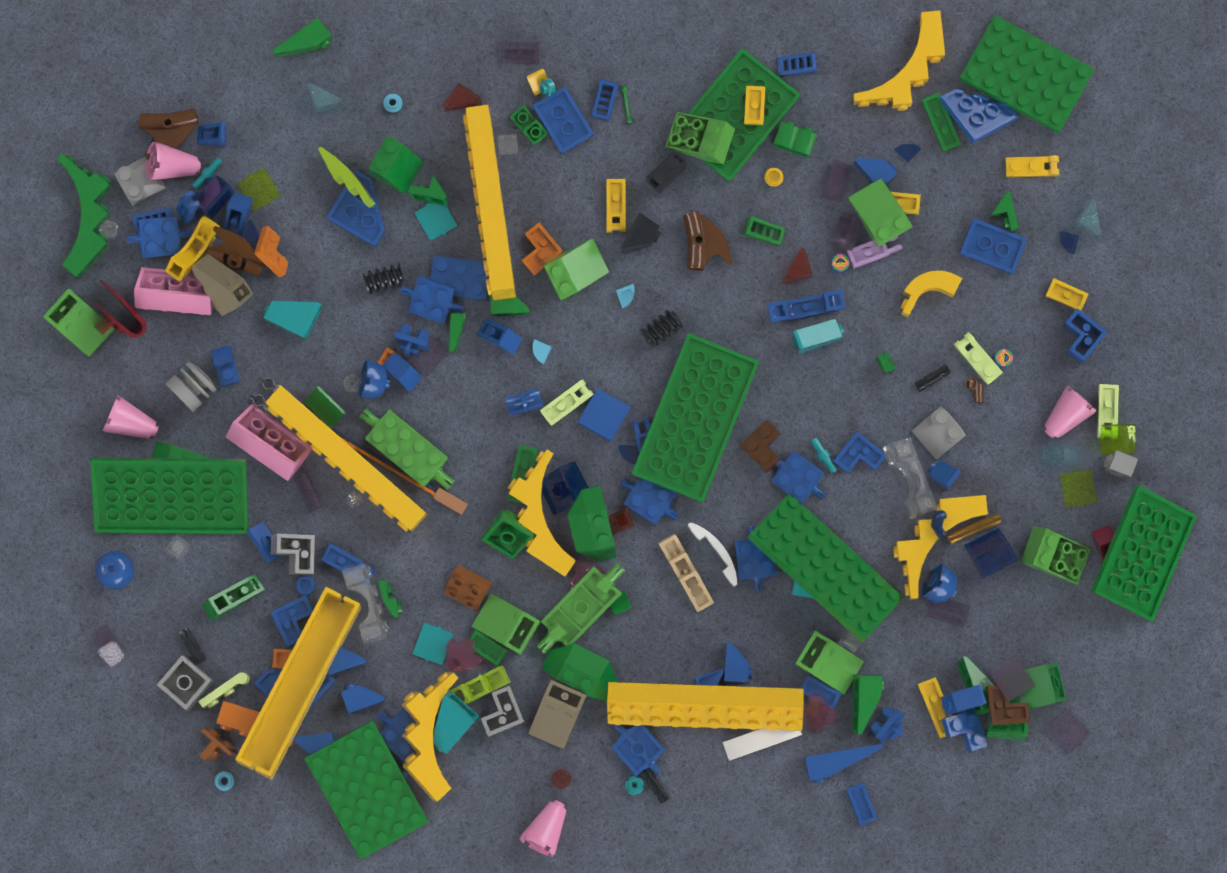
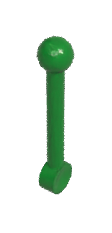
[620,86,632,124]

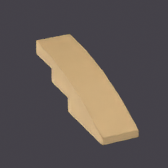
[658,533,714,612]

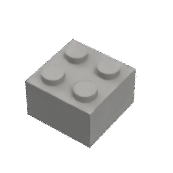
[157,655,214,711]

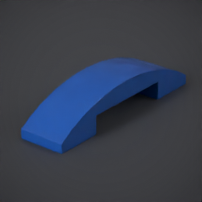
[767,289,846,323]

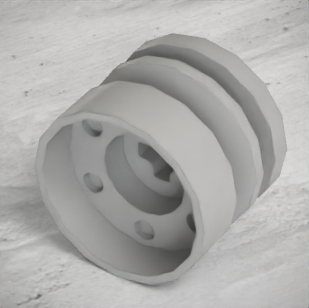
[165,361,217,412]

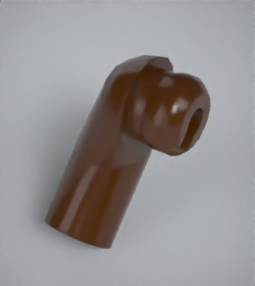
[964,377,984,403]

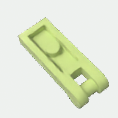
[953,332,1003,385]
[540,379,594,427]
[1097,384,1119,439]
[198,672,250,709]

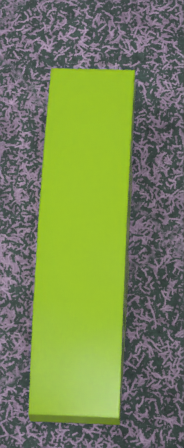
[318,147,376,208]
[437,665,511,716]

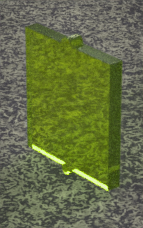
[237,167,281,212]
[1099,424,1137,454]
[1060,469,1097,507]

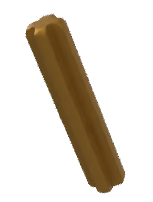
[947,514,1002,544]

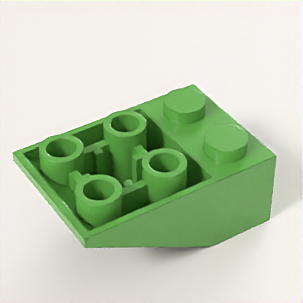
[665,112,735,164]
[43,288,115,357]
[1020,526,1091,585]
[471,594,541,656]
[794,631,864,695]

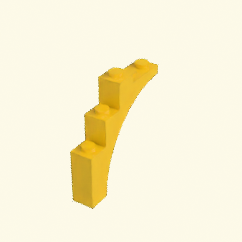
[853,10,945,111]
[508,449,576,576]
[893,495,988,600]
[402,672,458,802]

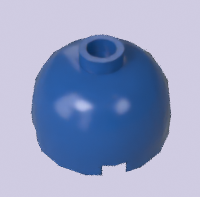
[358,360,390,399]
[95,551,134,590]
[921,564,958,603]

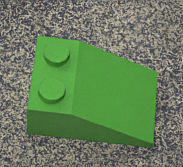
[848,178,912,247]
[542,238,609,300]

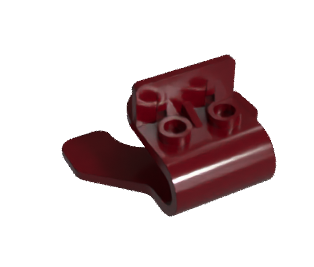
[94,280,146,338]

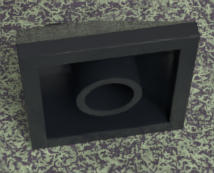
[622,213,661,254]

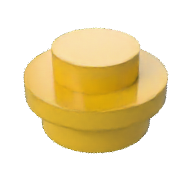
[764,168,783,187]

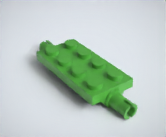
[359,408,455,490]
[537,562,626,654]

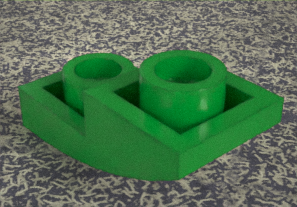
[509,105,548,146]
[378,580,403,619]

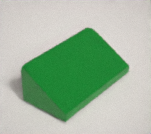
[305,386,345,428]

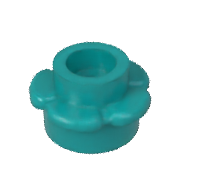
[539,78,555,97]
[625,776,644,795]

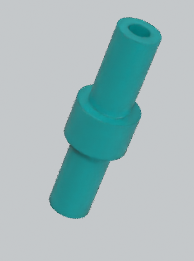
[192,157,223,190]
[810,437,838,474]

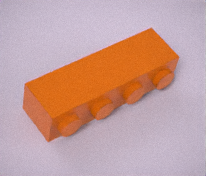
[216,701,296,747]

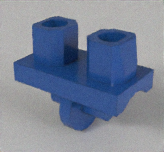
[393,324,430,358]
[505,388,543,417]
[870,707,905,744]

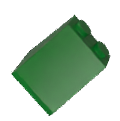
[368,135,424,195]
[1002,663,1067,709]

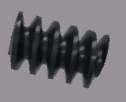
[363,263,404,295]
[640,310,683,348]

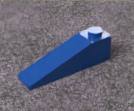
[805,744,883,783]

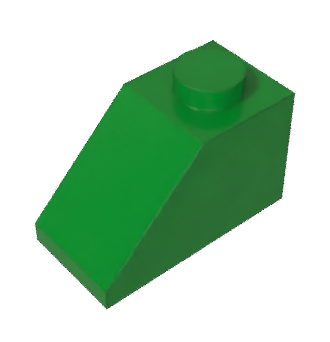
[490,295,530,316]

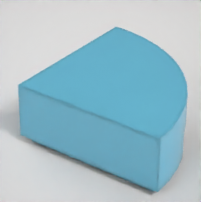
[616,284,635,309]
[533,339,552,365]

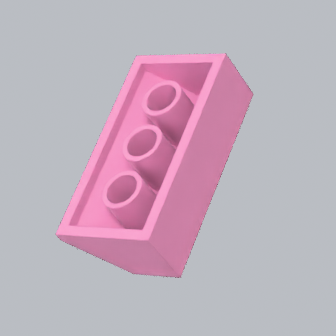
[134,267,214,315]
[226,404,312,481]

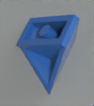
[695,669,724,686]

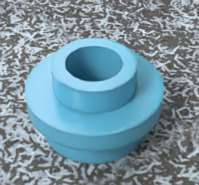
[383,94,403,113]
[215,771,234,791]

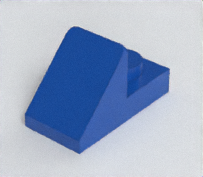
[212,345,240,387]

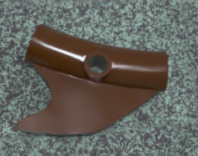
[139,108,199,157]
[683,211,732,271]
[206,226,265,277]

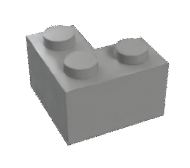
[271,534,315,575]
[481,686,525,737]

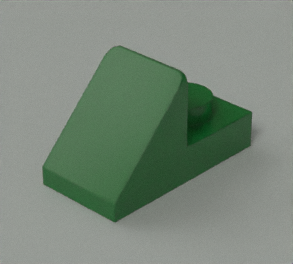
[409,176,449,206]
[990,192,1019,233]

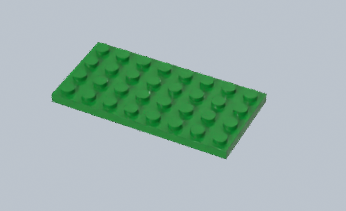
[631,333,759,503]
[91,458,249,534]
[748,494,904,643]

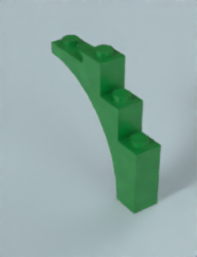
[57,153,112,279]

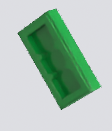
[465,629,508,667]

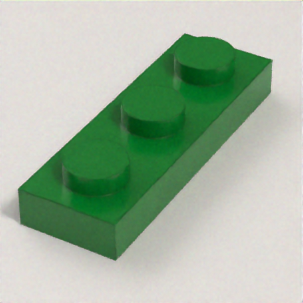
[921,93,961,153]
[507,445,538,505]

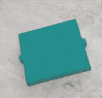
[414,203,458,241]
[412,623,454,665]

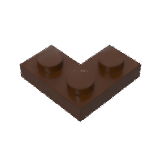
[740,420,781,473]
[986,685,1030,725]

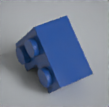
[1063,308,1107,364]

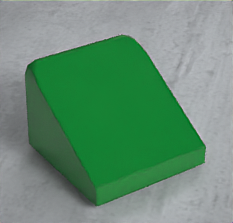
[876,352,897,375]
[610,591,632,616]

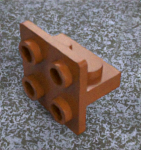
[444,565,493,611]
[199,727,237,761]

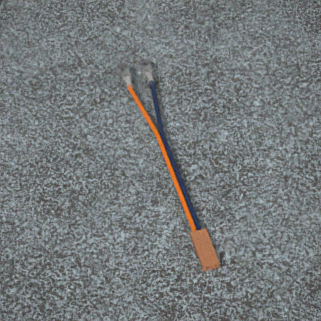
[250,377,468,515]

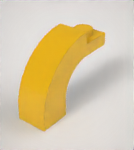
[165,215,220,282]
[900,271,962,317]

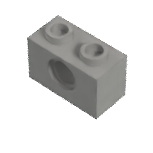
[1103,450,1138,481]

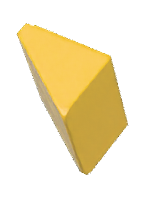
[527,69,548,96]

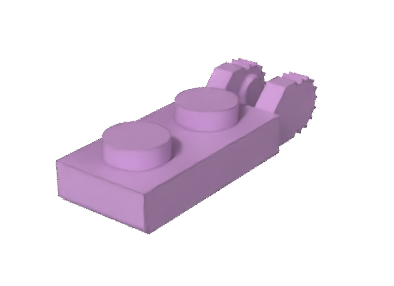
[847,236,903,269]

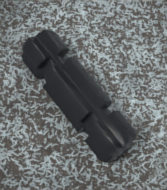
[915,365,950,392]
[179,628,206,664]
[641,768,669,803]

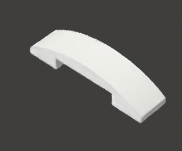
[688,523,737,587]
[723,729,802,761]

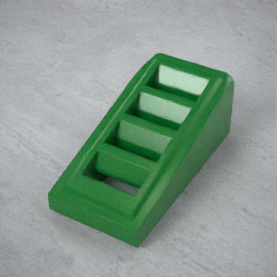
[742,216,786,246]
[449,313,466,354]

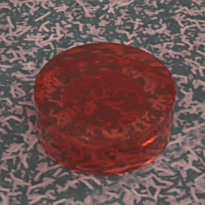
[552,769,571,789]

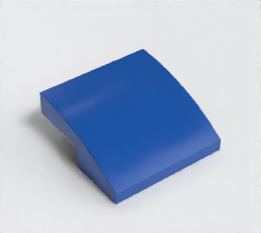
[577,388,631,442]

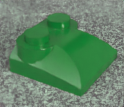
[481,510,534,559]

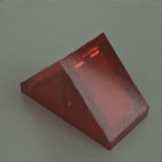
[443,83,482,112]
[783,247,813,285]
[608,508,634,536]

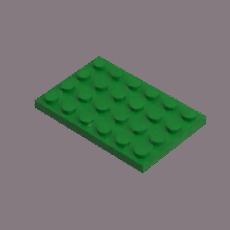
[959,15,1095,134]
[688,48,801,183]
[1091,485,1197,622]
[304,720,429,860]

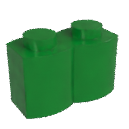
[773,121,817,158]

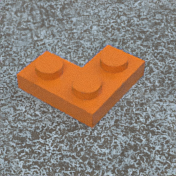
[522,222,563,276]
[254,225,289,278]

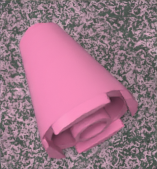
[146,142,201,180]
[1044,385,1097,438]
[103,395,159,439]
[519,800,566,857]

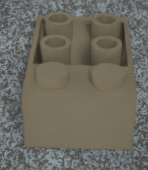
[191,254,253,316]
[528,680,587,749]

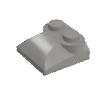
[114,157,166,207]
[912,406,966,460]

